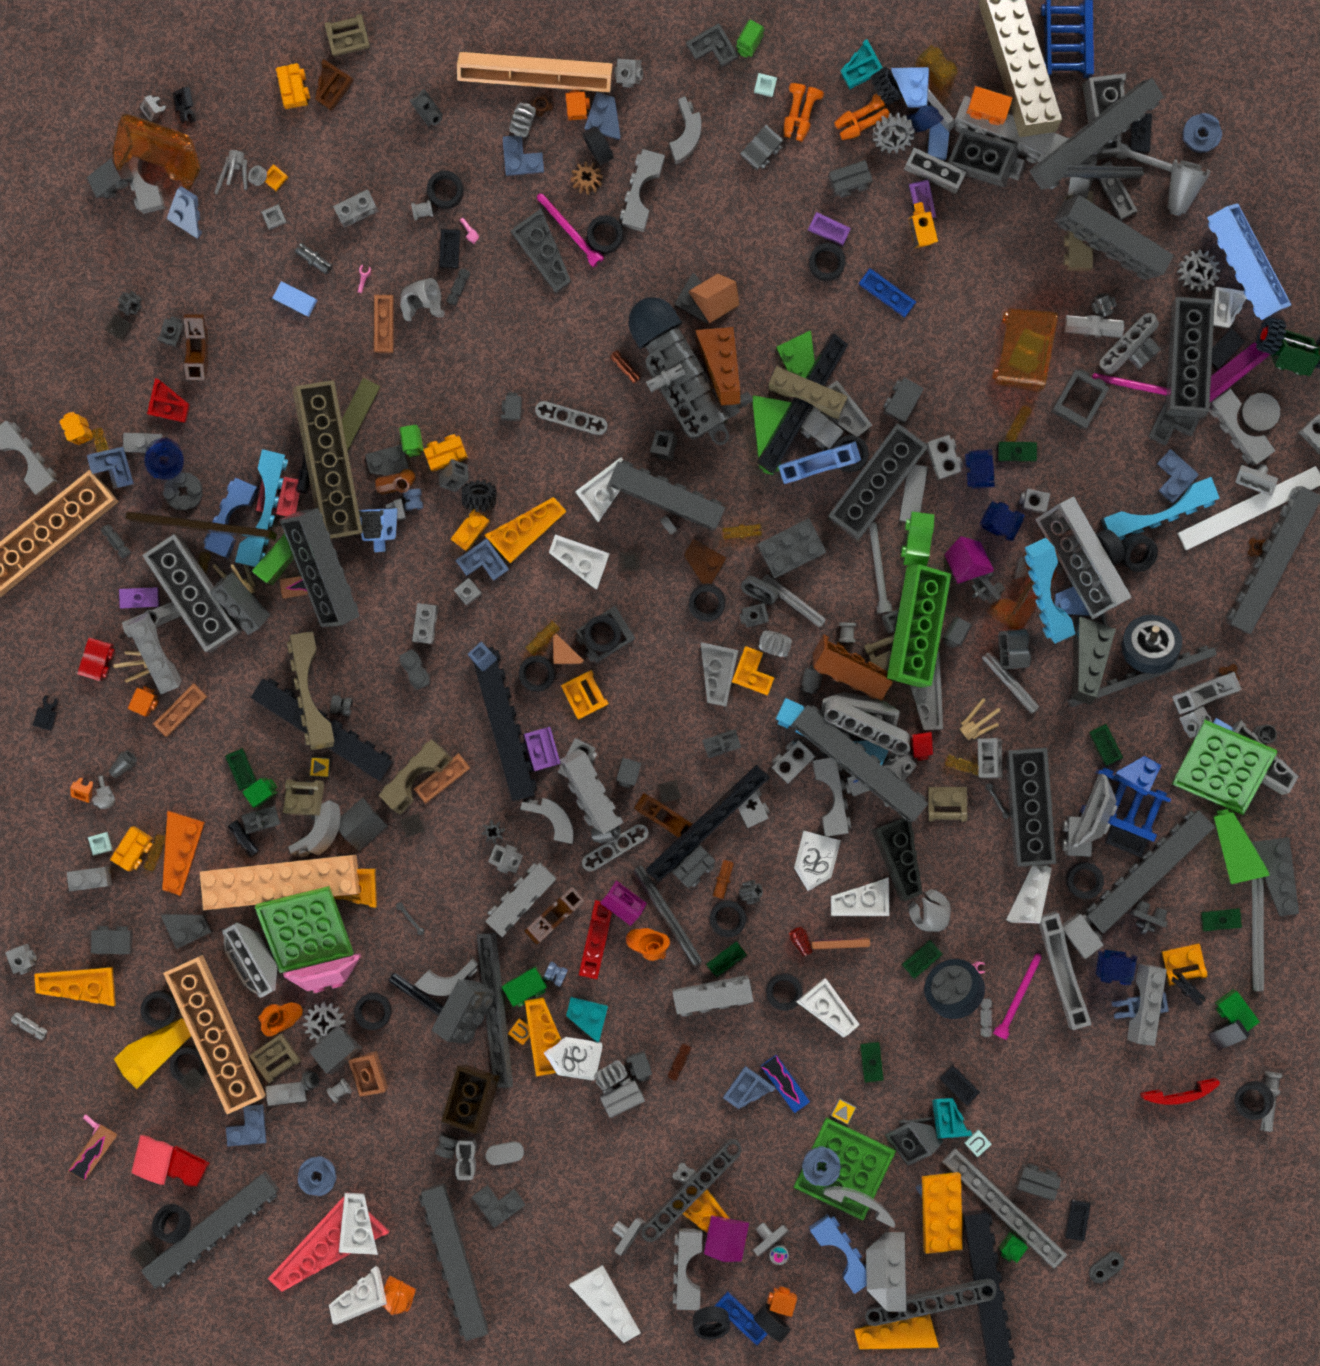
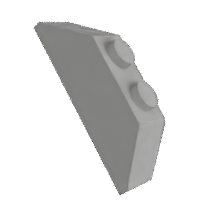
[820,692,900,735]
[1070,774,1117,847]
[222,923,278,998]
[866,1232,906,1312]

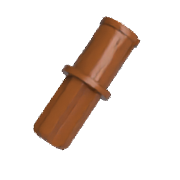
[712,860,734,899]

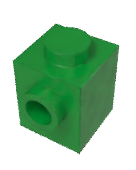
[999,1231,1028,1263]

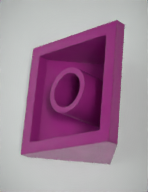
[944,536,994,584]
[600,880,647,926]
[704,1215,749,1262]

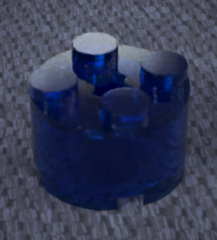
[144,437,184,480]
[965,449,995,489]
[979,501,1025,542]
[1095,950,1138,985]

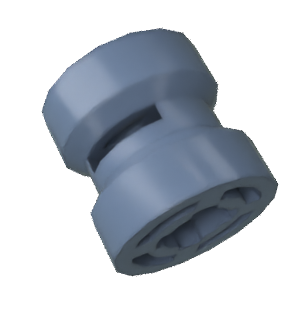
[402,489,424,511]
[543,962,568,987]

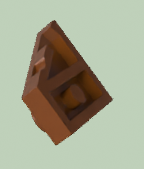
[315,59,354,111]
[684,539,726,584]

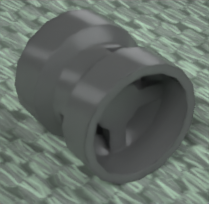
[330,695,353,717]
[1252,724,1277,744]
[434,1134,458,1159]

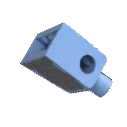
[359,508,397,552]

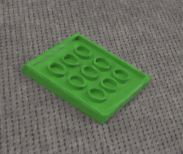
[1172,719,1277,815]
[255,886,354,973]
[793,1117,896,1220]

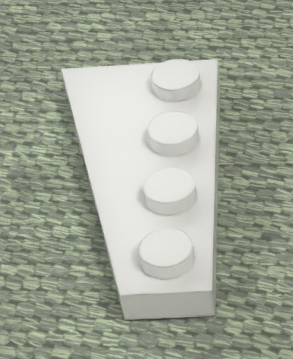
[569,1265,641,1343]

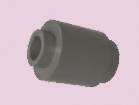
[801,665,823,694]
[591,826,621,843]

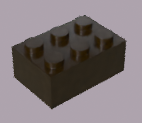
[441,1064,500,1134]

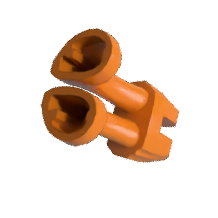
[783,83,824,142]
[834,93,889,140]

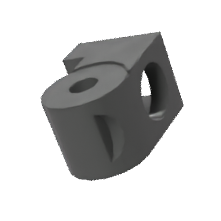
[1128,337,1161,369]

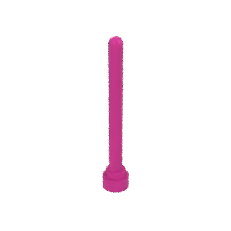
[537,194,604,268]
[1092,373,1167,395]
[993,953,1042,1040]

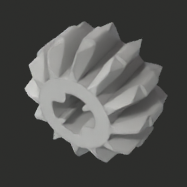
[509,102,536,137]
[759,630,792,657]
[594,1060,627,1090]

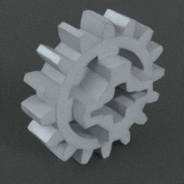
[872,113,915,154]
[1177,250,1220,293]
[303,1002,346,1043]

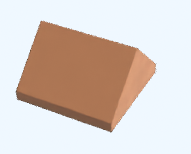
[689,274,740,323]
[553,634,585,665]
[349,1051,388,1097]

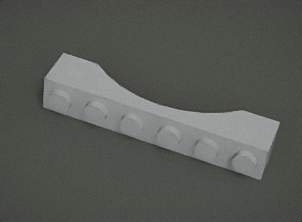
[1038,911,1091,1030]

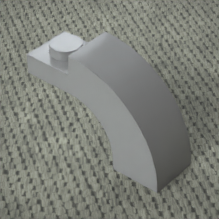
[669,97,701,165]
[1172,672,1241,714]
[521,798,574,844]
[288,800,340,857]
[414,958,478,996]

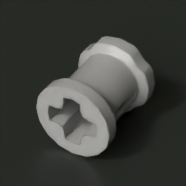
[411,199,434,220]
[838,622,856,643]
[327,1078,352,1103]

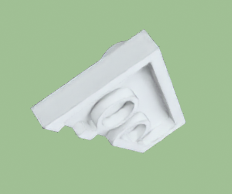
[575,457,623,522]
[1006,866,1052,923]
[831,877,889,916]
[796,978,859,1037]
[339,1193,378,1255]
[329,1266,387,1325]

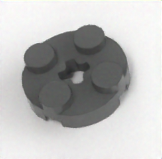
[163,472,203,511]

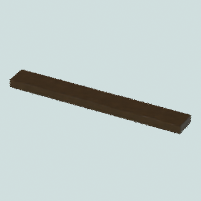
[125,512,277,541]

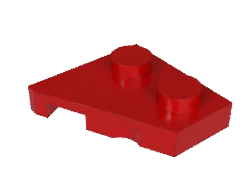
[147,378,190,423]

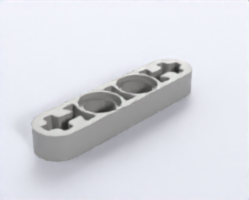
[1100,313,1159,374]
[535,401,608,435]
[582,824,648,871]

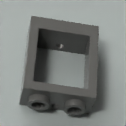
[1051,369,1109,430]
[575,606,636,663]

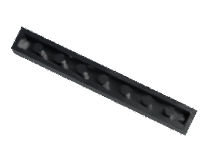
[473,647,538,801]
[250,677,394,781]
[962,1209,1015,1366]

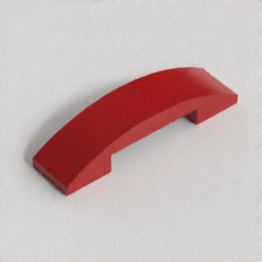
[578,900,612,980]
[1140,1078,1220,1105]

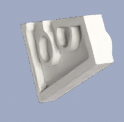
[549,535,610,590]

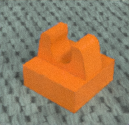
[70,778,93,803]

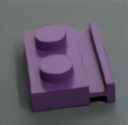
[523,727,561,771]

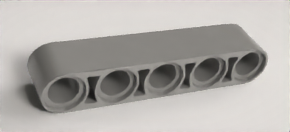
[824,698,910,755]

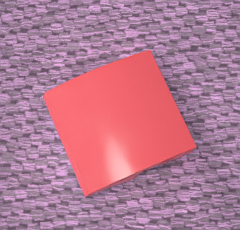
[255,476,300,517]
[131,1135,173,1185]

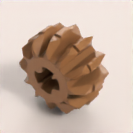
[570,161,603,195]

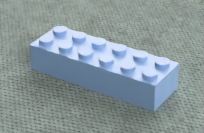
[1207,204,1291,320]

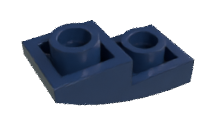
[906,106,944,132]

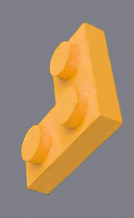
[732,646,774,696]

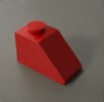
[910,732,933,761]

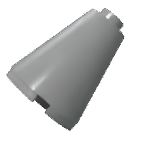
[1167,160,1211,216]

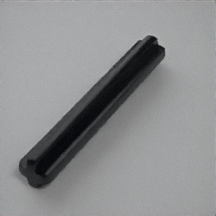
[388,973,443,1016]

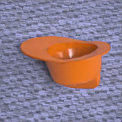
[626,928,670,961]
[258,1002,303,1036]
[382,1276,416,1315]

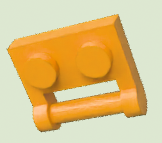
[561,670,609,720]
[1161,943,1207,986]

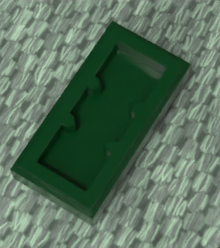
[998,441,1037,462]
[1088,724,1123,767]
[225,748,257,791]
[1201,908,1242,931]
[901,939,943,979]
[706,941,747,978]
[860,1041,884,1083]

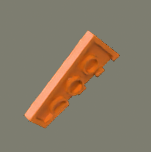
[162,811,205,896]

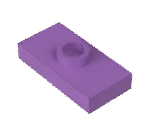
[909,179,936,222]
[808,212,851,247]
[119,587,159,608]

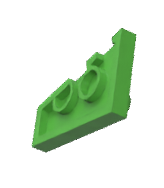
[776,330,815,378]

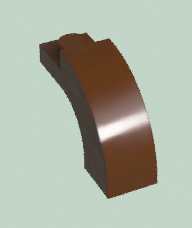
[183,314,208,380]
[633,793,693,838]
[524,887,585,945]

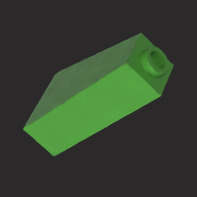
[752,395,791,475]
[252,534,294,585]
[1214,809,1270,884]

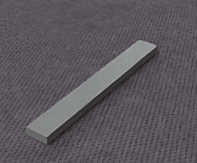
[942,1148,1067,1269]

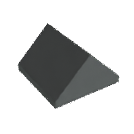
[339,797,388,851]
[309,1025,363,1074]

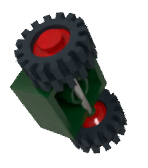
[1256,317,1320,376]

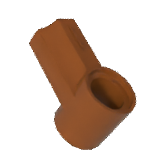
[375,469,416,495]

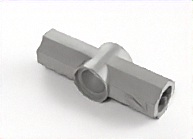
[1064,315,1124,338]
[122,602,181,638]

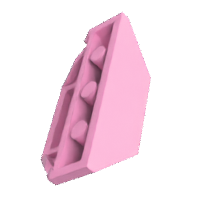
[283,953,361,993]

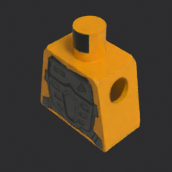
[909,202,938,248]

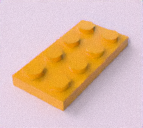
[922,1172,963,1254]

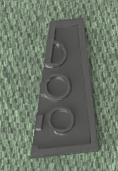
[510,208,571,293]
[1252,837,1299,916]

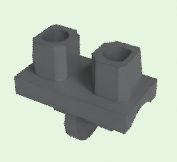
[409,89,443,127]
[972,572,1005,604]
[702,729,741,758]
[241,806,281,834]
[1130,900,1168,934]

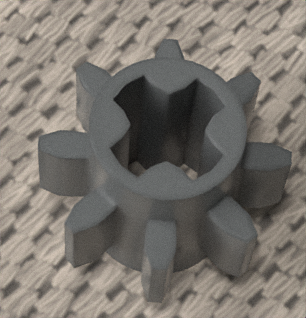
[117,290,142,316]
[1091,293,1117,317]
[481,820,505,844]
[739,880,763,905]

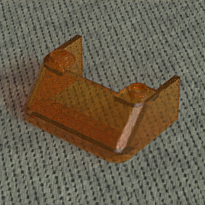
[112,114,201,191]

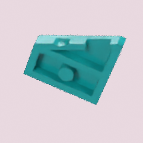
[841,39,883,90]
[566,997,608,1042]
[932,1098,972,1139]

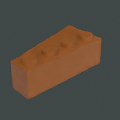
[695,327,740,406]
[813,634,893,701]

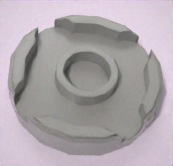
[1241,393,1280,431]

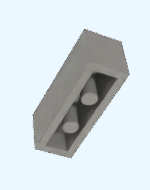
[904,148,966,194]

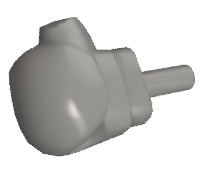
[92,776,115,809]

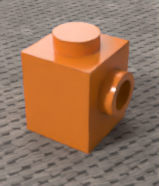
[566,90,590,121]
[127,686,159,716]
[766,1286,797,1317]

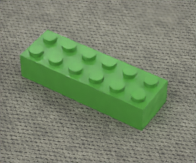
[887,564,951,688]

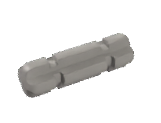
[981,999,992,1037]
[11,1013,47,1040]

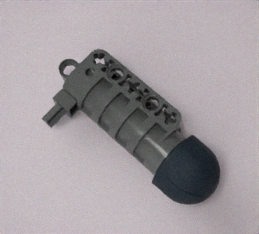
[628,297,753,445]

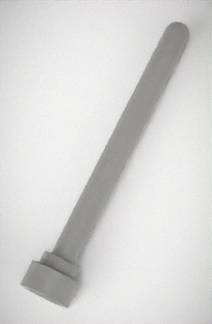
[1115,143,1172,172]
[869,522,893,614]

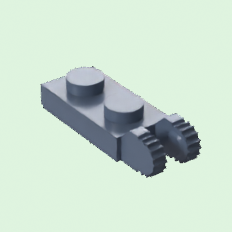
[1112,992,1169,1019]

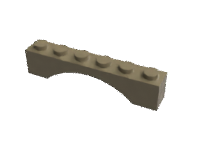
[287,631,334,750]

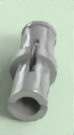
[646,364,686,393]

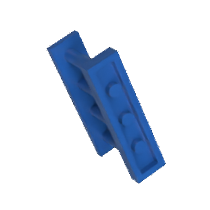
[1041,0,1094,78]
[1080,768,1171,842]

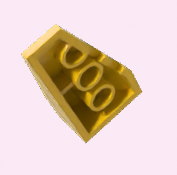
[114,1018,191,1089]

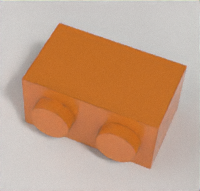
[966,86,1013,125]

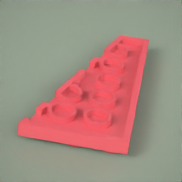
[268,1192,390,1292]

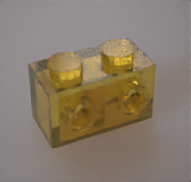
[915,44,958,91]

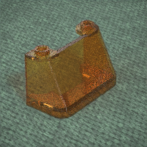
[992,308,1058,392]
[987,552,1057,630]

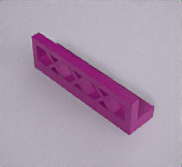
[1209,342,1271,403]

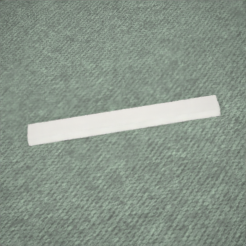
[1177,466,1320,550]

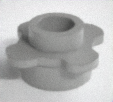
[673,1163,695,1185]

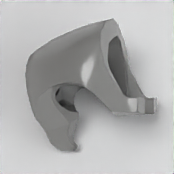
[400,278,445,321]
[908,889,951,932]

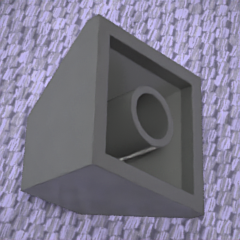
[885,1121,944,1166]

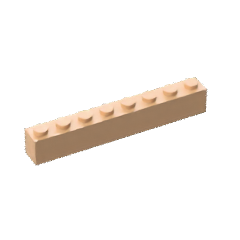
[457,52,612,92]

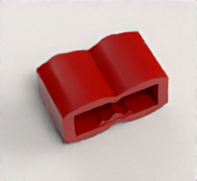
[78,638,115,681]
[167,1146,210,1187]

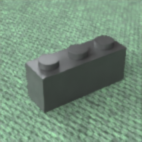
[210,572,270,635]

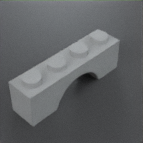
[120,130,165,214]
[619,149,665,232]
[1209,388,1275,466]
[0,421,58,496]
[127,613,182,694]
[812,757,851,837]
[1127,964,1167,1046]
[673,1228,702,1310]

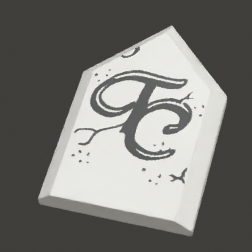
[794,831,841,891]
[544,1037,602,1081]

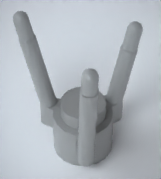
[214,150,248,194]

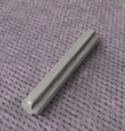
[762,574,825,627]
[982,651,1039,713]

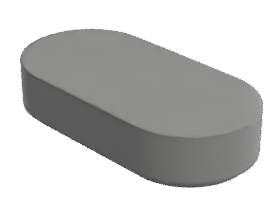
[486,1141,524,1165]

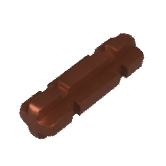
[610,350,641,383]
[668,1044,691,1081]

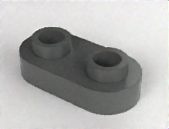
[741,576,779,605]
[1088,1251,1124,1283]

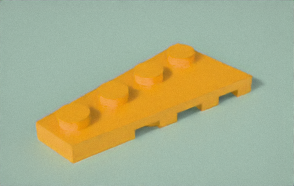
[525,998,562,1076]
[672,1186,730,1233]
[854,1314,939,1349]

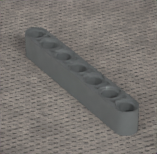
[642,1138,741,1242]
[865,1278,997,1326]

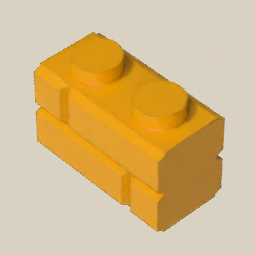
[276,63,310,109]
[59,412,94,445]
[423,434,468,472]
[451,509,490,552]
[110,826,153,872]

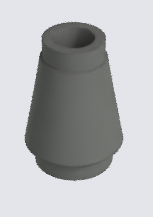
[108,750,137,778]

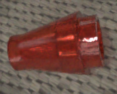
[789,926,813,957]

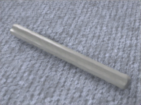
[1252,877,1264,991]

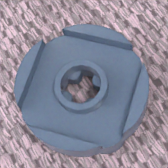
[1183,113,1222,153]
[802,1146,841,1186]
[298,1156,337,1196]

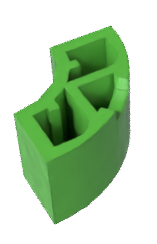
[901,512,934,566]

